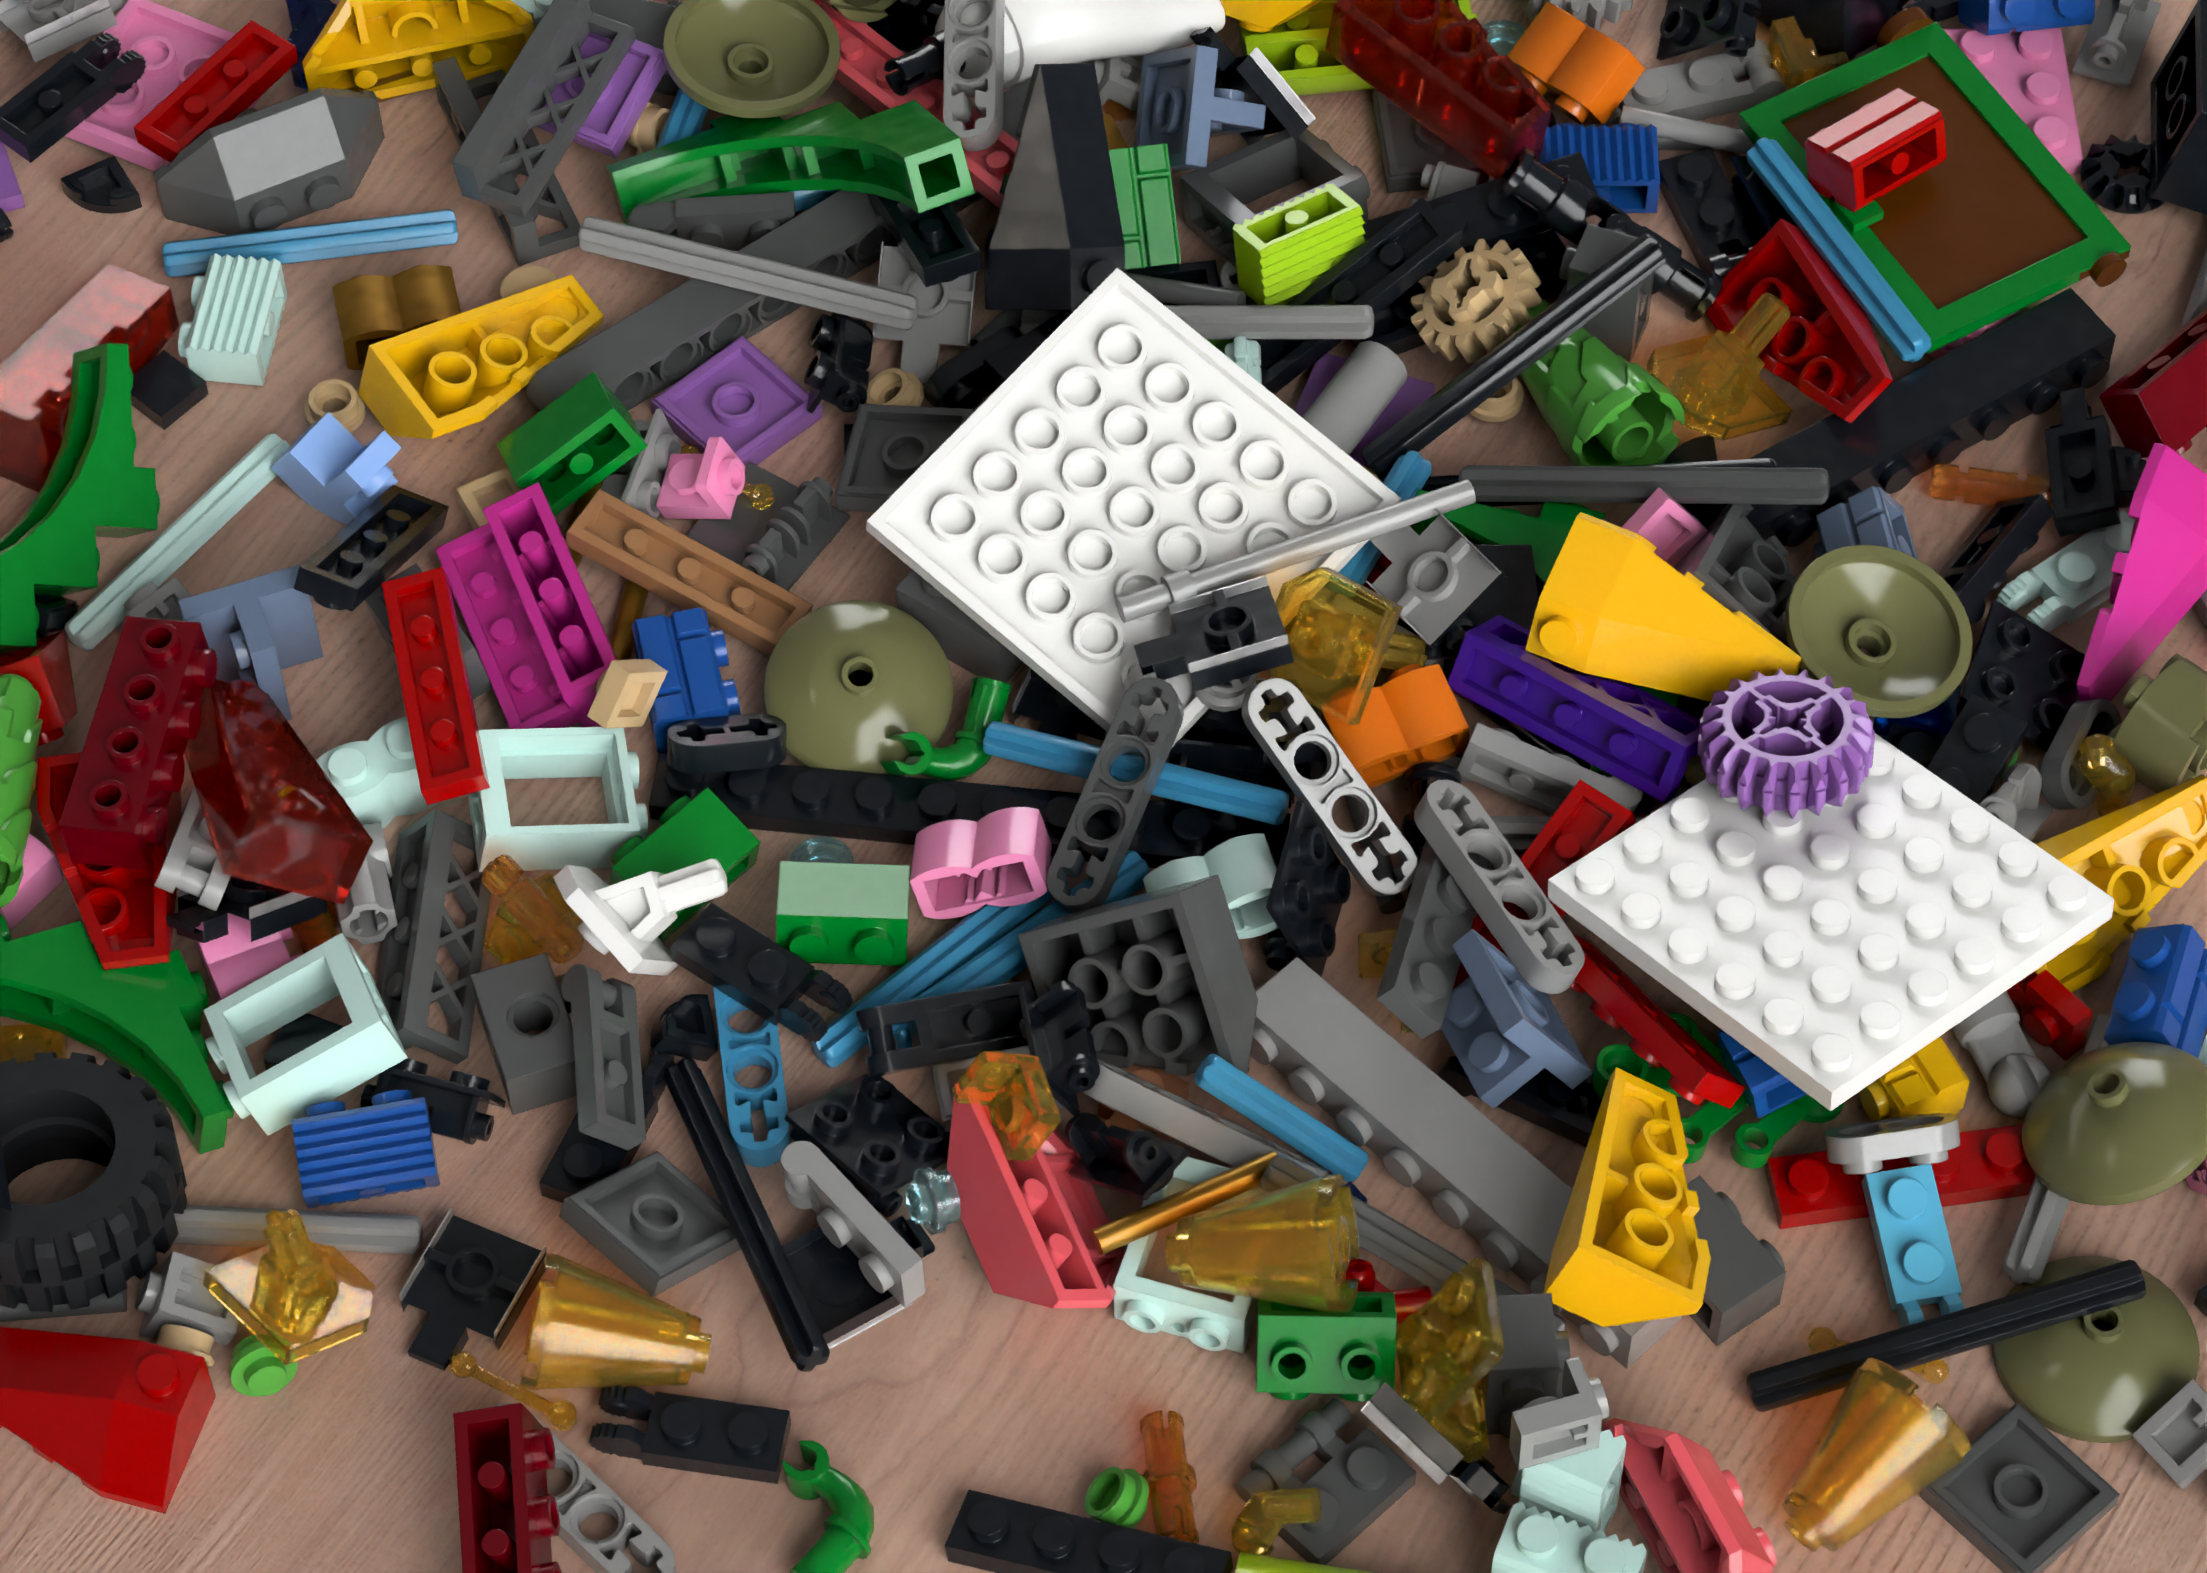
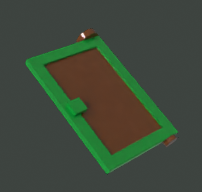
[1738,7,2131,353]

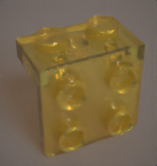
[1396,1257,1504,1464]

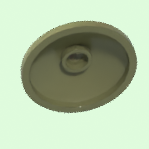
[663,0,840,119]
[1785,545,1973,718]
[764,600,953,776]
[2022,1042,2207,1206]
[1992,1256,2200,1443]

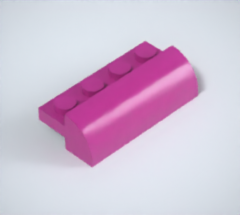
[435,482,617,729]

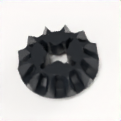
[2080,133,2165,214]

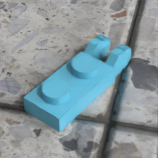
[1861,1164,1964,1328]

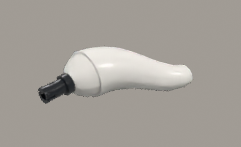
[884,0,1226,96]

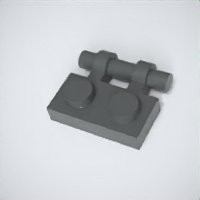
[1235,1398,1416,1565]

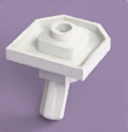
[554,858,728,976]

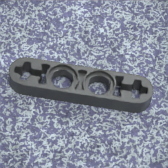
[1046,677,1184,913]

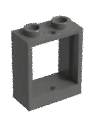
[1180,129,1370,269]

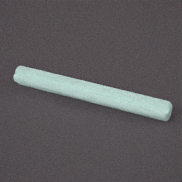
[64,433,290,651]

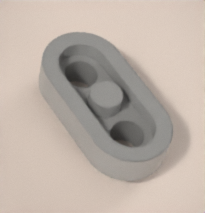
[1824,1113,1961,1174]

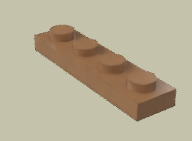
[566,489,813,656]

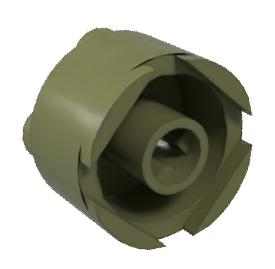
[2100,653,2207,794]

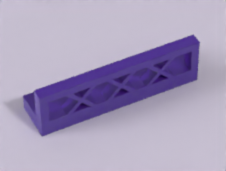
[1448,615,1700,803]

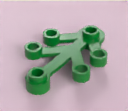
[1591,1013,1845,1169]

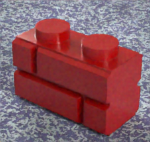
[1805,88,1947,212]

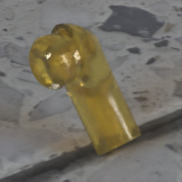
[2078,734,2136,817]
[1231,1487,1322,1556]

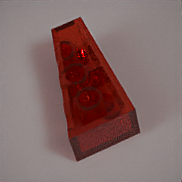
[1325,0,1552,179]
[0,263,179,492]
[184,679,373,904]

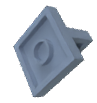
[1134,45,1266,173]
[178,564,323,727]
[1441,929,1593,1109]

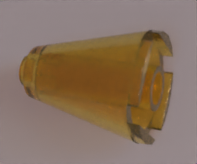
[1165,1174,1359,1313]
[519,1252,712,1390]
[1782,1357,1971,1552]

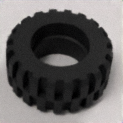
[0,1052,187,1312]

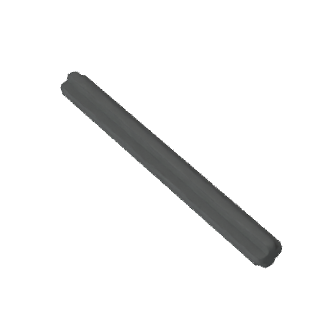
[1458,465,1830,505]

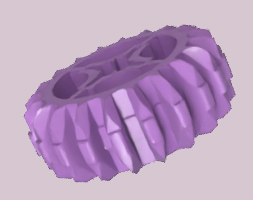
[1697,667,1875,819]

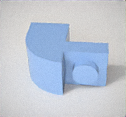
[270,411,401,524]

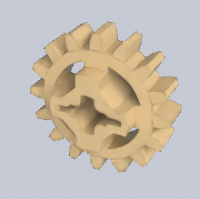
[1410,239,1542,363]

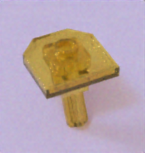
[1647,292,1793,441]
[1270,567,1428,725]
[203,1208,375,1365]

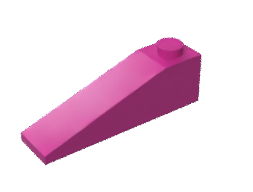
[2076,443,2207,701]

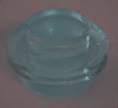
[905,1167,961,1235]

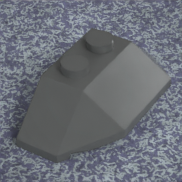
[153,88,385,235]

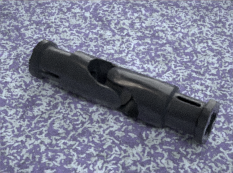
[1496,147,1723,322]

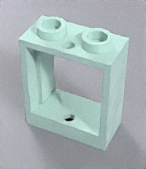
[468,727,648,872]
[204,932,408,1136]
[1113,1157,1290,1354]

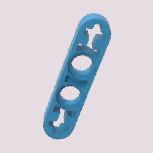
[713,987,791,1167]

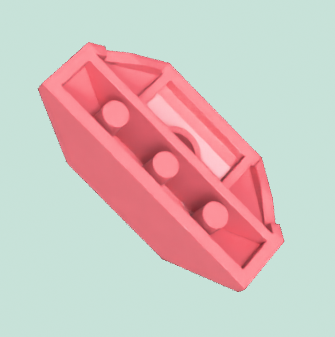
[945,1081,1124,1308]
[1601,1418,1776,1573]

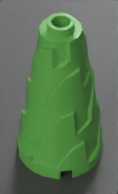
[1501,298,1685,466]
[0,674,43,909]

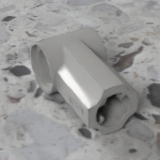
[318,822,398,945]

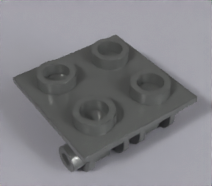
[686,462,850,591]

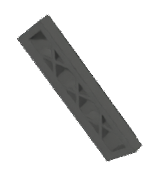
[452,0,637,218]
[432,56,581,266]
[376,808,494,1064]

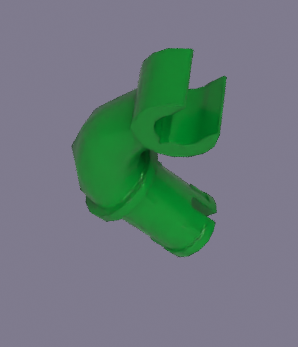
[880,677,1011,781]
[782,1440,874,1573]

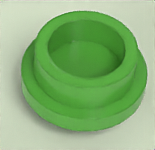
[228,1333,298,1397]
[1084,1467,1149,1528]

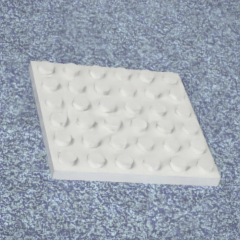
[866,267,1401,757]
[1548,734,2114,1111]

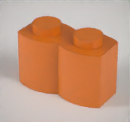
[1506,2,1645,125]
[1321,664,1469,788]

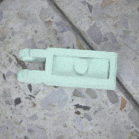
[1996,509,2135,632]

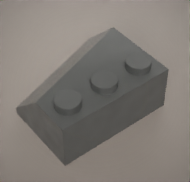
[1673,504,1860,676]
[1018,875,1258,1076]

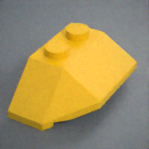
[302,0,535,99]

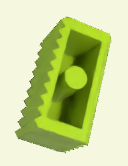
[1232,184,1366,305]

